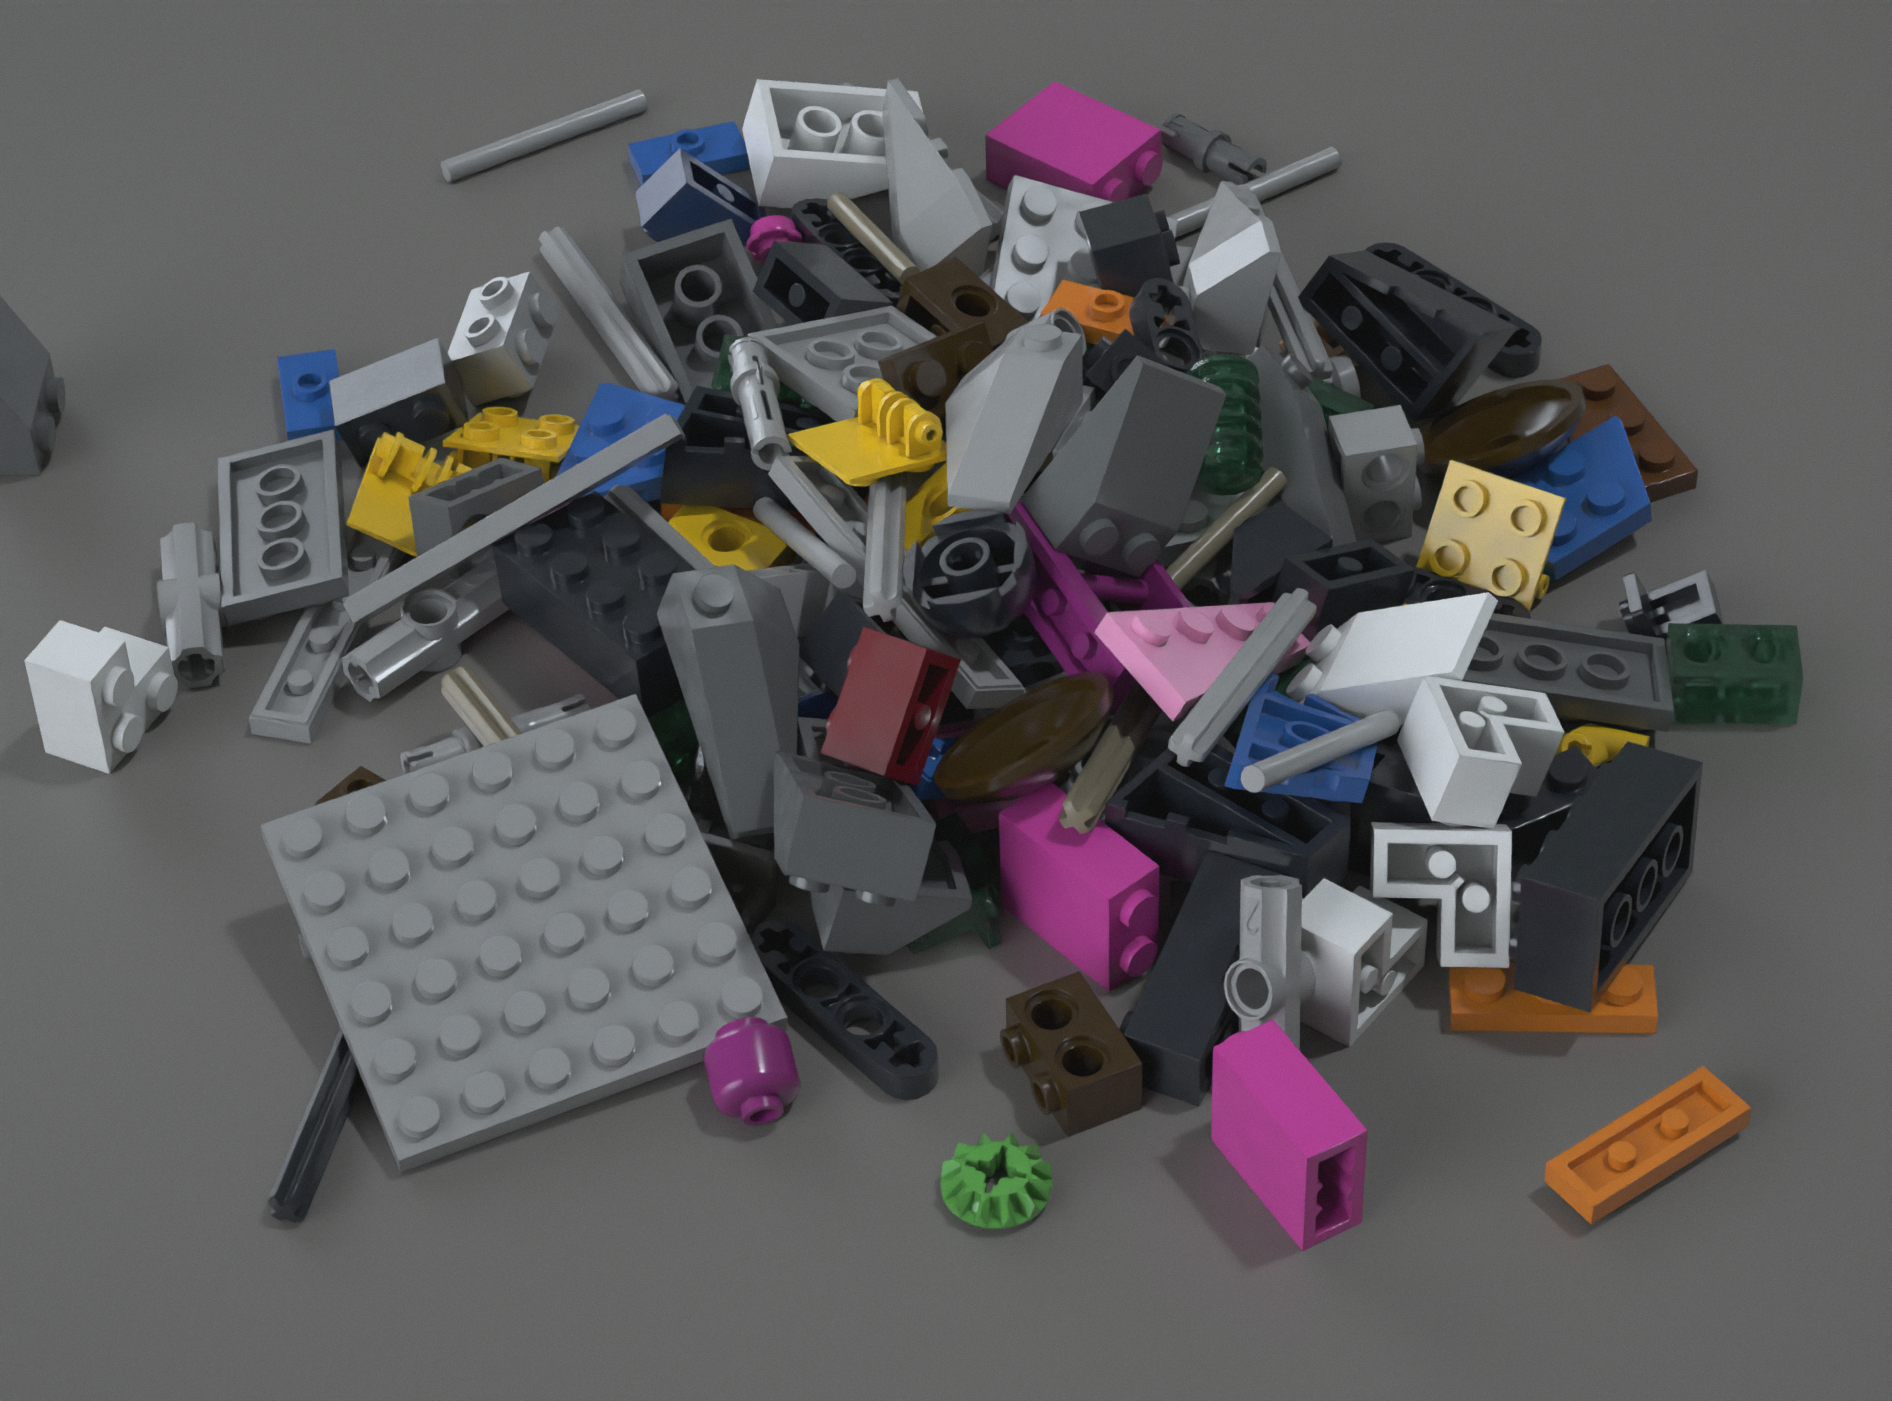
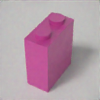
[985,81,1163,202]
[999,783,1159,992]
[1211,1019,1368,1251]

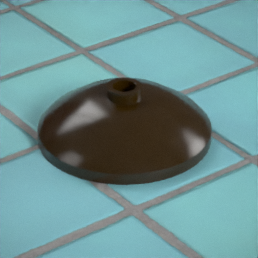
[1416,379,1586,480]
[934,672,1114,803]

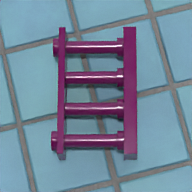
[1003,496,1192,715]

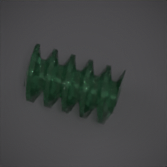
[1185,354,1265,496]

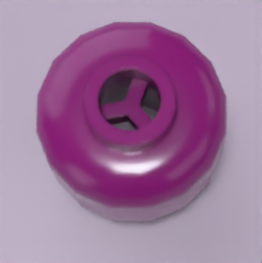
[703,1017,801,1126]

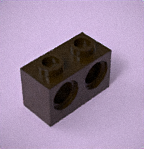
[1000,971,1142,1137]

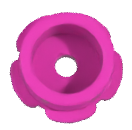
[746,215,803,264]

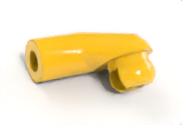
[1555,723,1650,767]

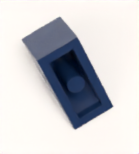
[635,148,767,247]

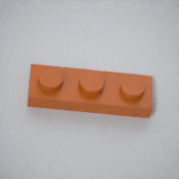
[1448,963,1658,1034]
[1544,1066,1751,1225]

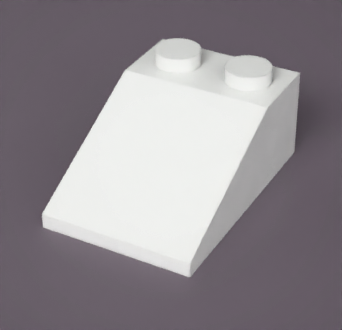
[742,79,930,208]
[1286,592,1498,742]

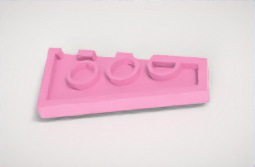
[1094,602,1311,721]

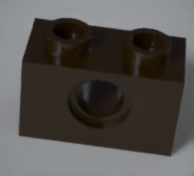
[896,257,1029,351]

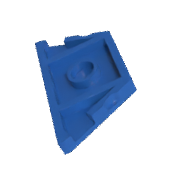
[556,383,685,501]
[1511,415,1652,581]
[1224,672,1378,803]

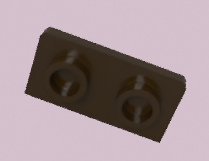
[878,322,993,435]

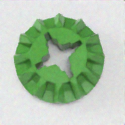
[940,1132,1053,1229]

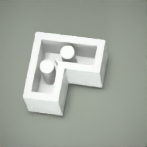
[24,620,178,774]
[1397,676,1565,829]
[1370,822,1512,968]
[1300,878,1427,1047]

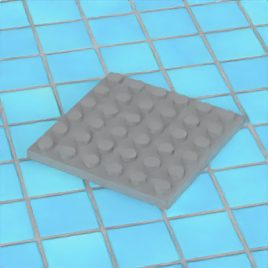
[260,694,787,1173]

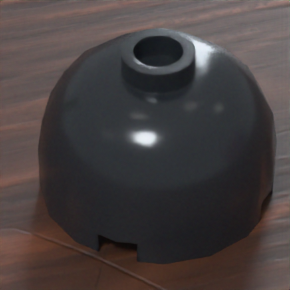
[902,510,1038,639]

